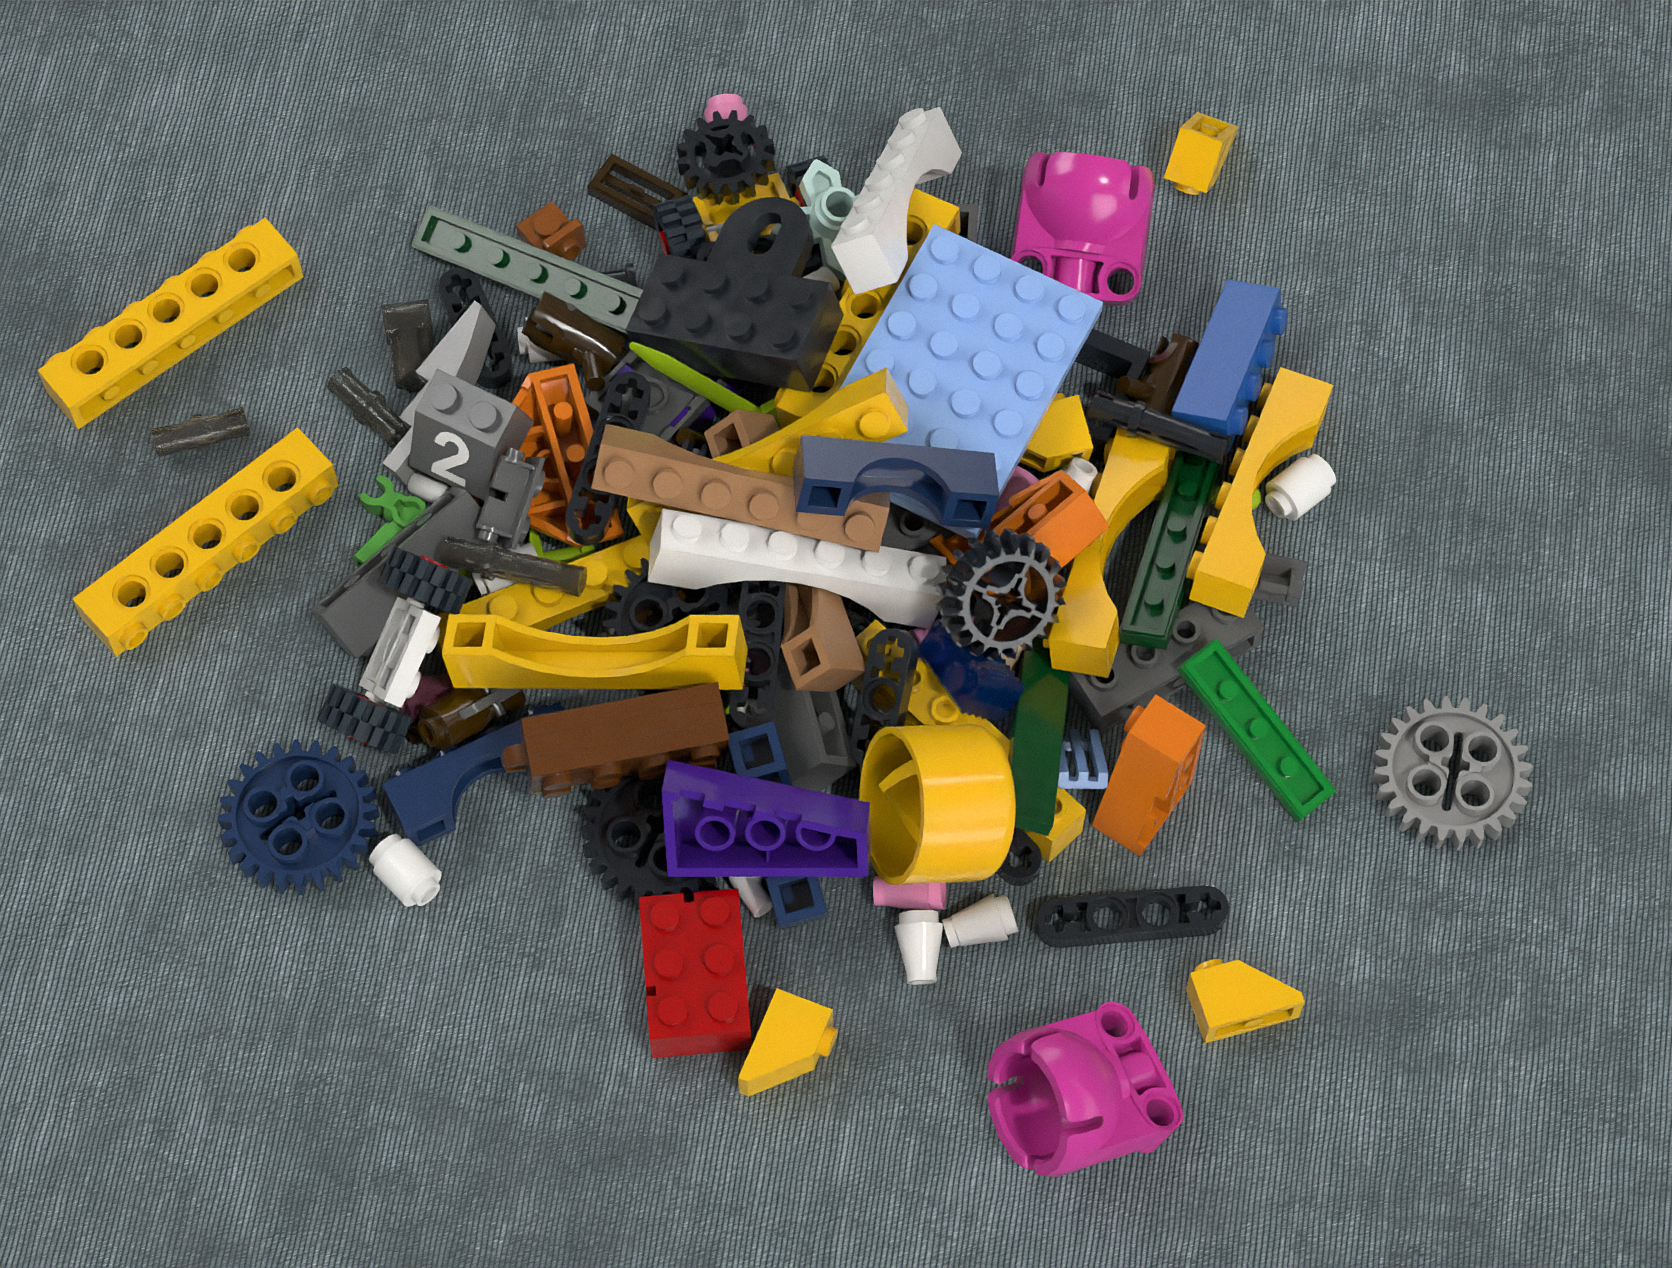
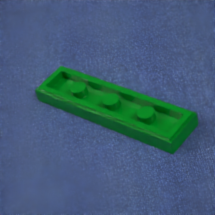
[1176,638,1337,822]

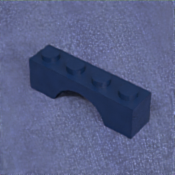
[793,435,999,529]
[382,701,564,847]
[728,721,830,930]

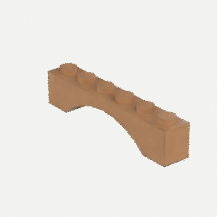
[704,409,866,692]
[591,424,890,553]

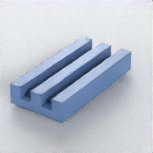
[1058,729,1108,789]

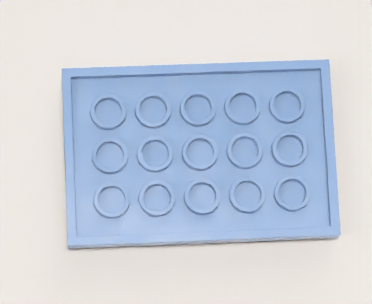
[839,224,1103,539]

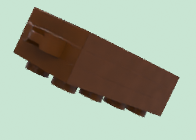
[500,682,730,799]

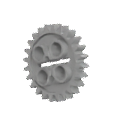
[1372,696,1533,851]

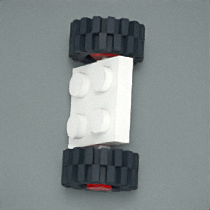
[317,545,474,754]

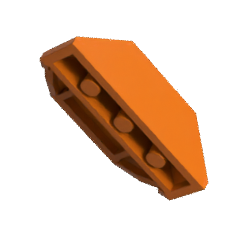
[512,363,624,548]

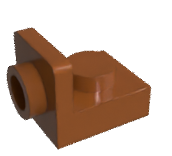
[516,201,586,261]

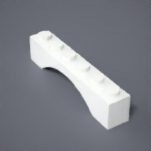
[831,107,962,295]
[648,509,946,629]

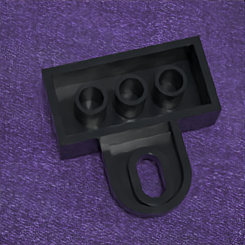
[625,197,844,393]

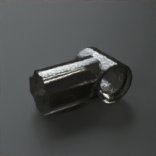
[382,299,434,393]

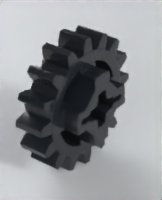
[677,110,776,205]

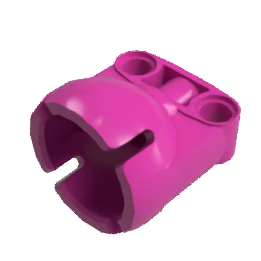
[1011,152,1155,306]
[987,1002,1183,1177]

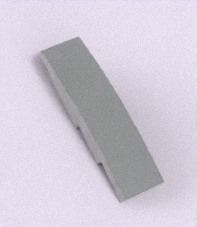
[382,301,496,488]

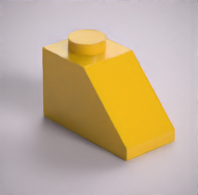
[1164,112,1239,195]
[1186,959,1305,1044]
[738,988,838,1097]

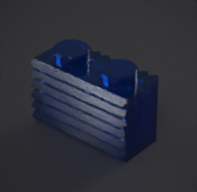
[919,618,1024,723]

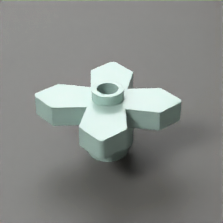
[770,159,859,282]

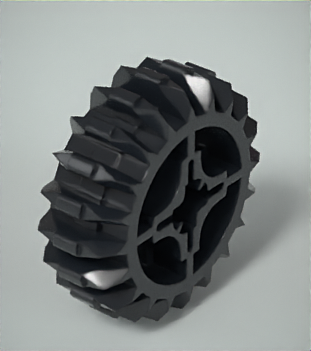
[934,528,1067,661]

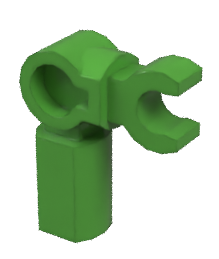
[352,475,427,567]

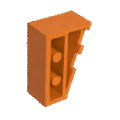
[929,469,1110,598]
[1091,694,1206,857]

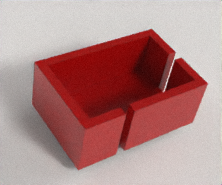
[639,888,752,1058]

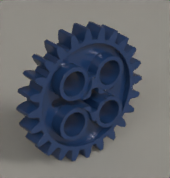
[218,739,380,895]

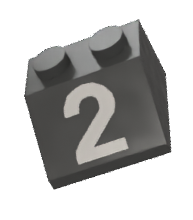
[409,369,534,501]

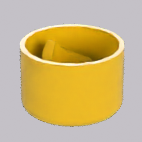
[859,724,1016,885]

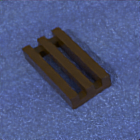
[587,153,688,231]

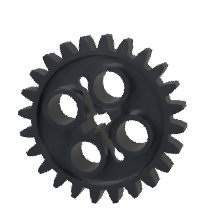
[603,558,761,696]
[581,774,717,910]

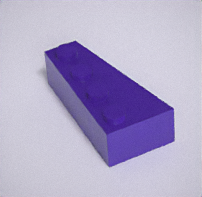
[662,760,871,877]

